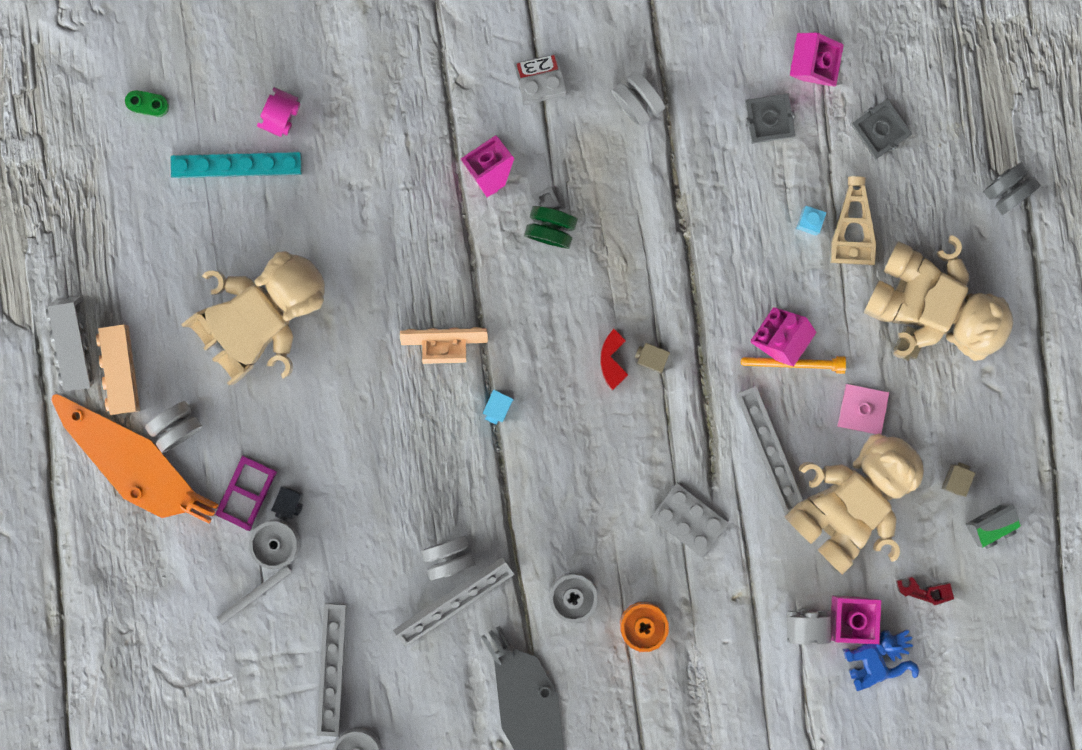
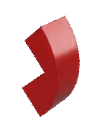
[600,329,628,390]

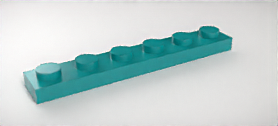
[170,152,302,178]

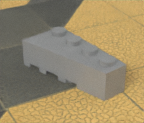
[46,295,94,391]

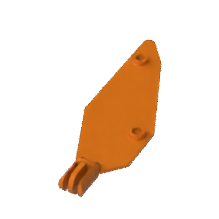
[51,394,219,524]

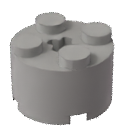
[787,608,831,645]

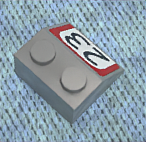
[514,54,566,105]

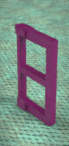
[215,456,277,531]

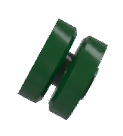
[524,206,578,249]

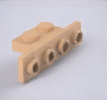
[400,327,488,364]

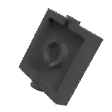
[745,93,795,144]
[851,99,912,160]

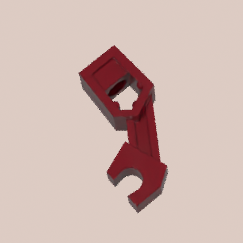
[896,576,954,606]

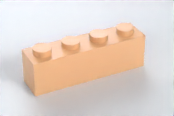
[96,325,140,415]

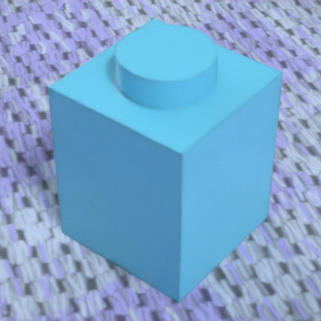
[796,206,827,236]
[483,390,514,425]

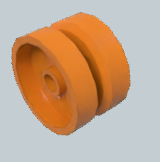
[620,602,669,652]

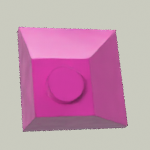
[461,135,514,197]

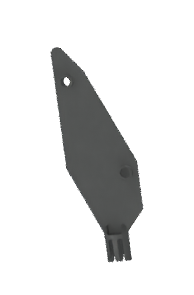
[481,625,564,750]

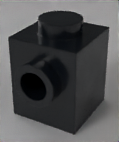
[271,486,304,521]

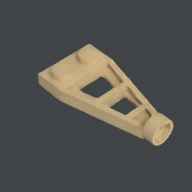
[830,176,876,265]

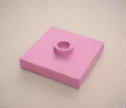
[837,384,889,434]

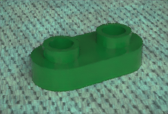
[125,90,169,117]

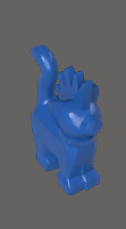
[842,630,919,691]

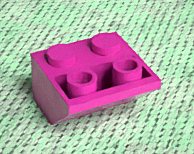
[750,307,817,367]

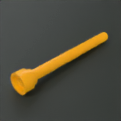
[740,356,846,374]

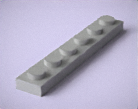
[736,386,803,515]
[393,557,514,647]
[317,603,347,737]

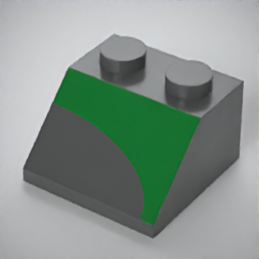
[965,503,1021,549]

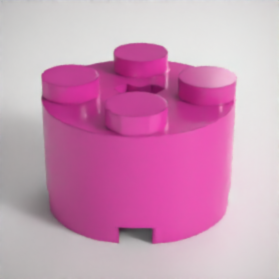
[257,87,301,137]

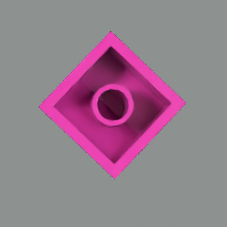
[790,33,844,87]
[831,596,881,644]

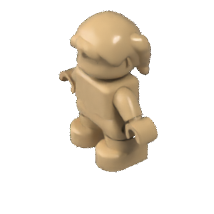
[864,236,1013,361]
[181,251,325,385]
[784,434,924,575]

